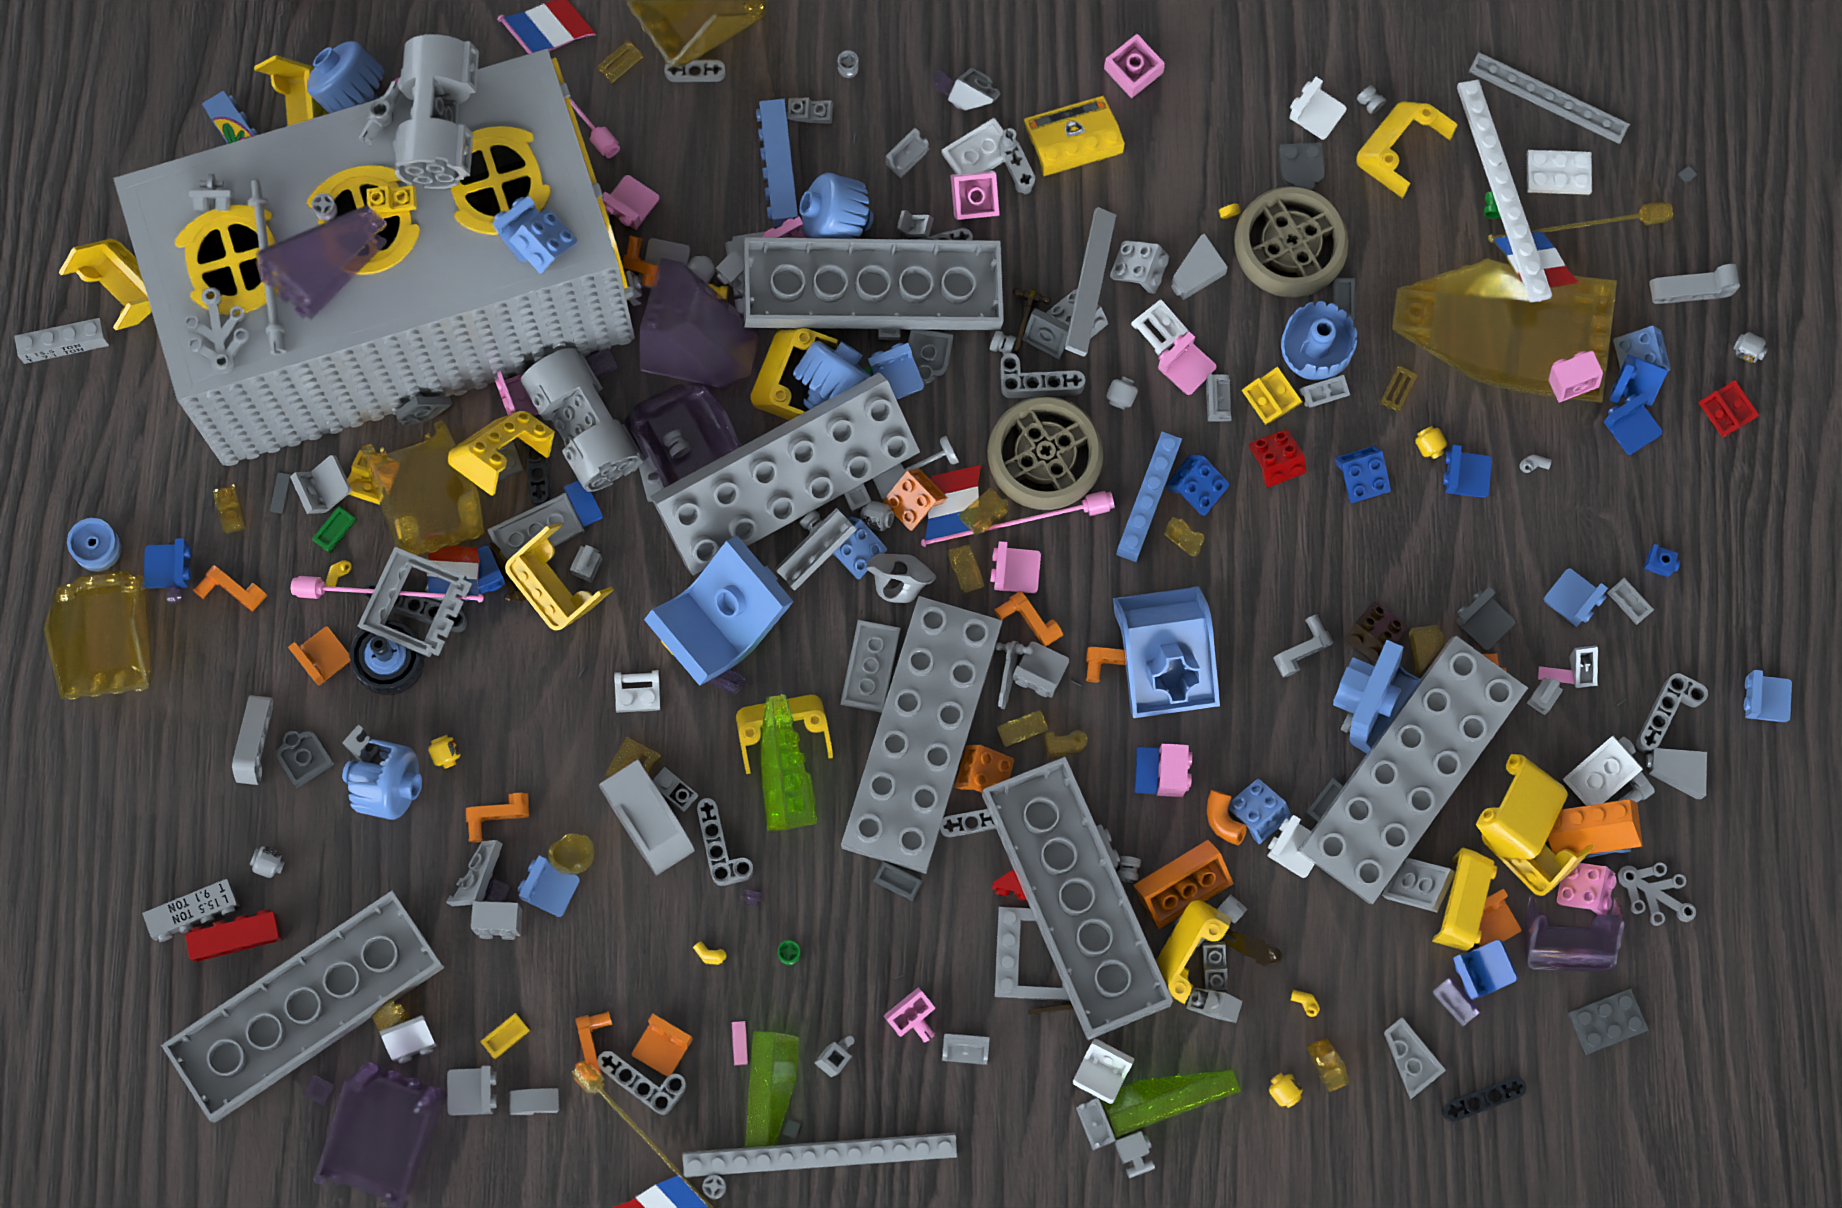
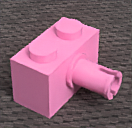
[883,988,936,1042]

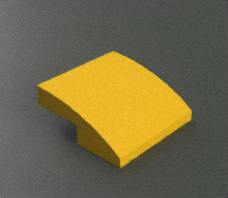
[1242,367,1302,425]
[347,450,400,506]

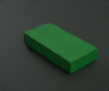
[312,506,357,554]

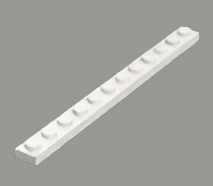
[1457,80,1552,302]

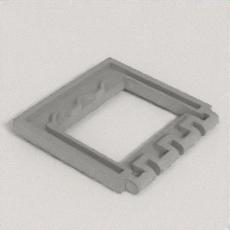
[358,547,472,657]
[995,907,1070,1001]

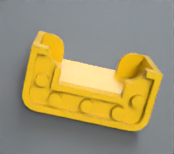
[1476,754,1568,859]
[1156,900,1232,1003]

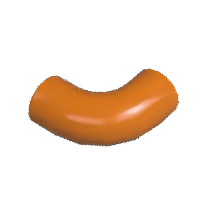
[1206,789,1246,845]

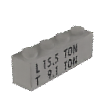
[14,318,109,364]
[142,879,240,942]

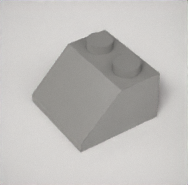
[380,1016,438,1064]

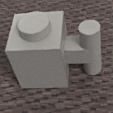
[716,250,744,295]
[570,545,602,583]
[1527,678,1563,715]
[814,1036,854,1077]
[1115,1131,1155,1178]

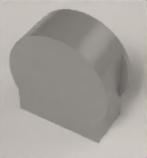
[598,760,695,876]

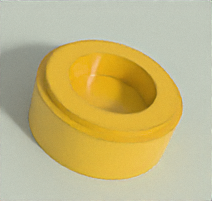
[1219,204,1241,219]

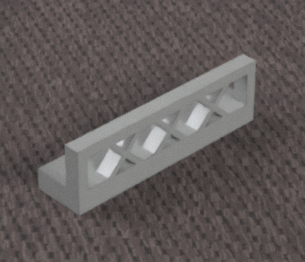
[775,508,857,591]

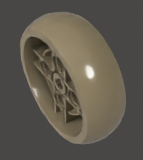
[1234,186,1349,298]
[987,396,1104,510]

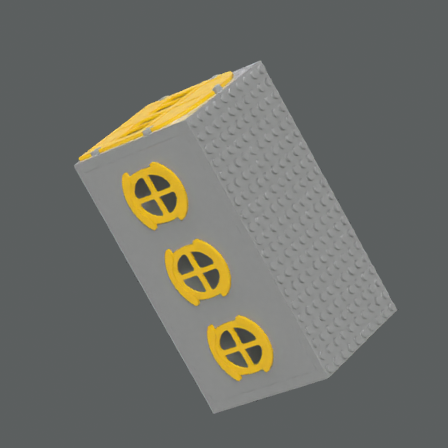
[113,49,635,466]

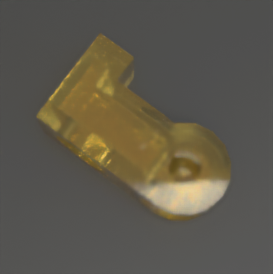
[1044,730,1088,758]

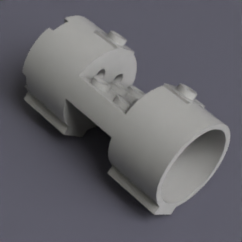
[393,34,479,189]
[521,348,645,492]

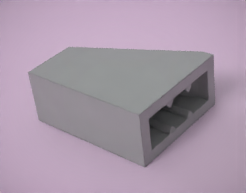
[1171,234,1228,300]
[1645,748,1707,799]

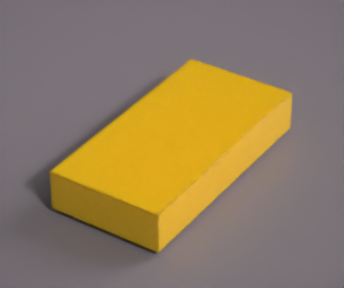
[480,1013,530,1059]

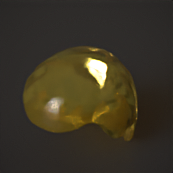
[548,833,595,875]

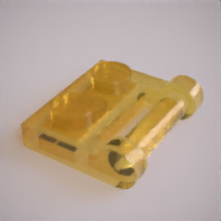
[1164,517,1204,556]
[604,737,661,778]

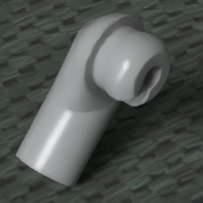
[1520,454,1552,473]

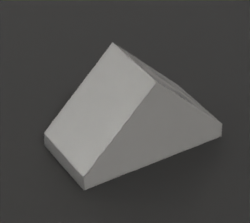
[1569,645,1598,688]

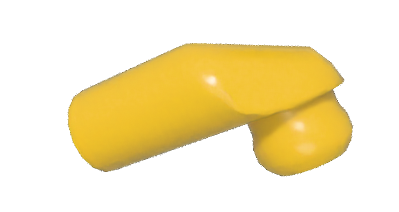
[325,560,352,587]
[693,941,726,965]
[1291,989,1320,1017]

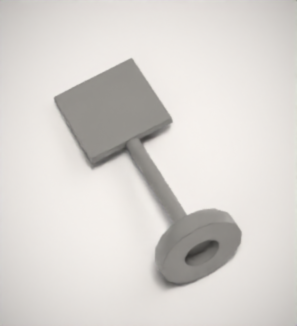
[873,436,959,500]

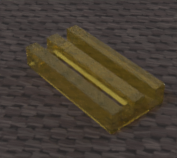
[597,40,642,83]
[1379,365,1417,413]

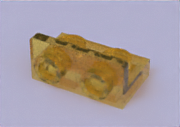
[958,488,1008,536]

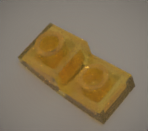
[213,485,246,534]
[948,544,985,593]
[997,710,1049,747]

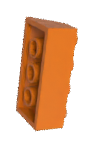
[1547,799,1643,855]
[1133,840,1234,929]

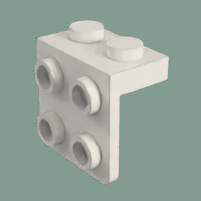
[1290,77,1346,139]
[1267,815,1314,878]
[1073,1038,1135,1103]

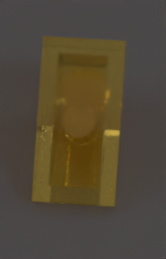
[1409,625,1444,675]

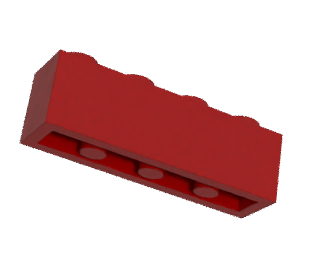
[185,910,283,963]

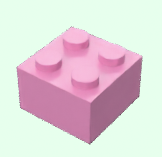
[1104,34,1165,98]
[951,171,999,220]
[1549,350,1603,402]
[1157,744,1192,797]

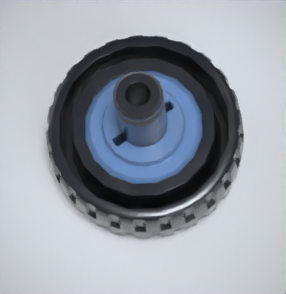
[349,620,425,695]

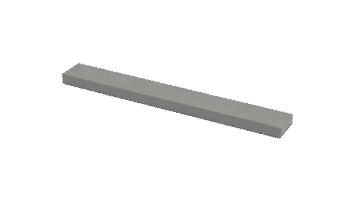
[1469,52,1630,144]
[1065,207,1116,357]

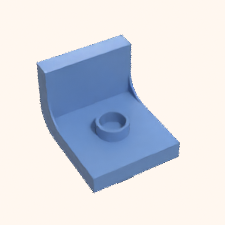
[644,536,794,685]
[1113,586,1220,718]
[1333,640,1421,753]

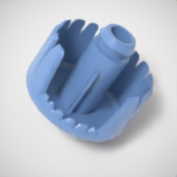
[307,41,384,114]
[799,173,873,239]
[1281,301,1357,381]
[793,341,871,409]
[342,739,422,820]

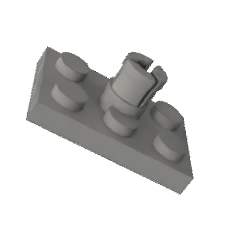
[1382,858,1455,912]

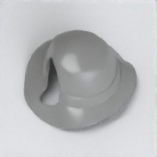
[866,553,936,603]

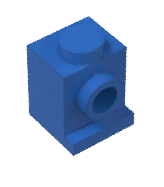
[1644,544,1680,577]

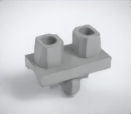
[189,174,235,211]

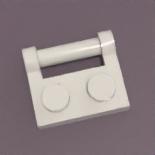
[1131,299,1188,356]
[614,670,661,713]

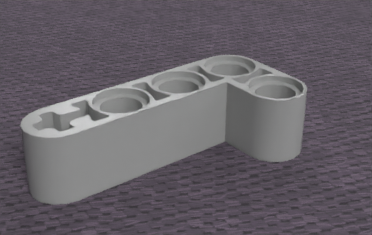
[1649,264,1740,304]
[1000,353,1085,398]
[1636,673,1708,754]
[232,695,273,785]
[697,798,754,886]
[597,1051,687,1115]

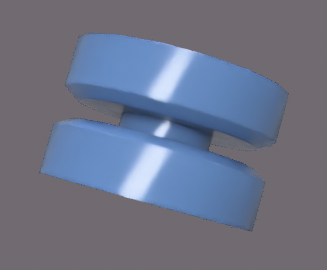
[67,518,122,572]

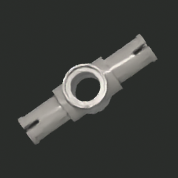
[358,81,402,145]

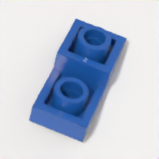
[564,480,603,527]
[1134,746,1159,794]

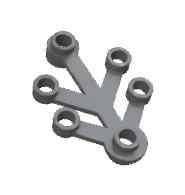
[184,288,249,374]
[1617,862,1696,926]

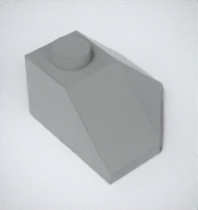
[948,68,1000,110]

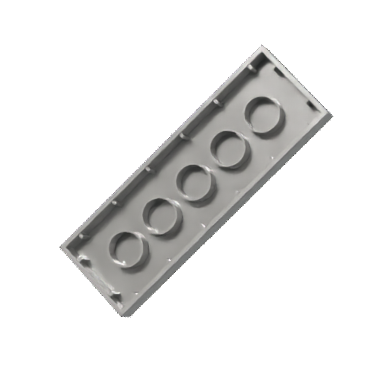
[743,237,1004,330]
[650,373,920,576]
[841,596,1002,874]
[1297,635,1528,904]
[982,757,1173,1040]
[161,891,444,1123]

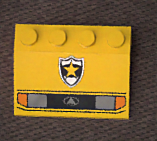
[1024,96,1125,177]

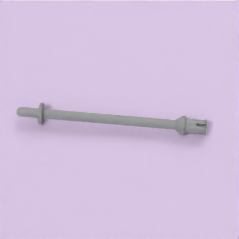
[247,179,285,355]

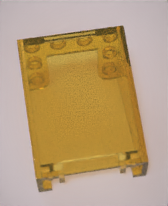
[361,421,485,556]

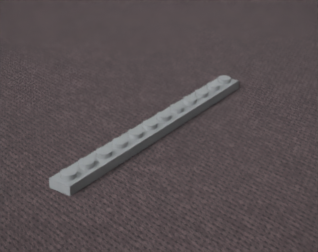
[683,1133,957,1177]

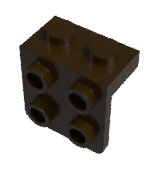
[1344,602,1407,663]

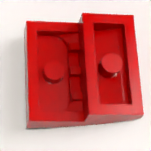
[1698,380,1759,438]

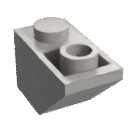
[653,767,699,812]
[1187,987,1243,1023]

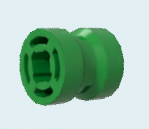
[1484,191,1501,219]
[778,940,800,965]

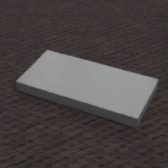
[487,493,585,560]
[841,620,901,713]

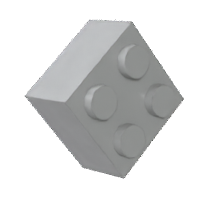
[471,901,523,940]

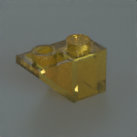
[371,1000,409,1035]
[1306,1038,1350,1092]

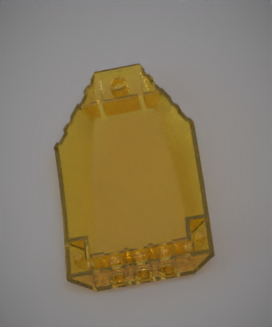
[1392,258,1617,402]

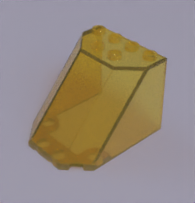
[626,0,766,67]
[43,571,152,699]

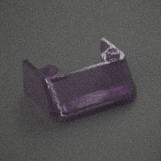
[1525,895,1625,972]

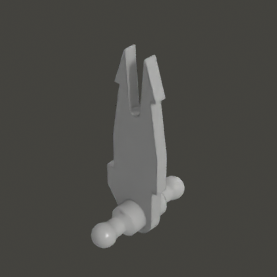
[995,641,1034,709]

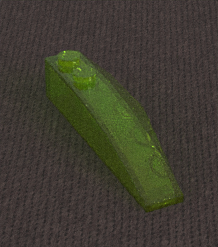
[761,694,817,831]
[745,1031,799,1172]
[1100,1070,1241,1138]

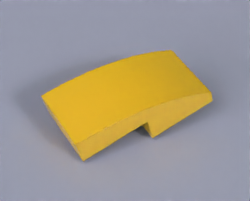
[367,185,417,212]

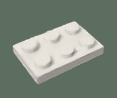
[942,118,1017,174]
[1527,150,1592,195]
[1563,736,1643,806]

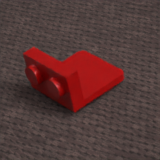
[1249,430,1307,488]

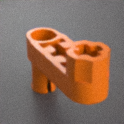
[622,236,664,288]
[193,565,267,612]
[994,591,1063,647]
[1086,647,1126,683]
[466,793,529,843]
[575,1011,612,1083]

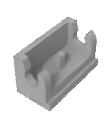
[886,128,930,178]
[1206,374,1232,421]
[1299,375,1350,408]
[343,724,379,763]
[942,1034,990,1065]
[1076,1098,1115,1150]

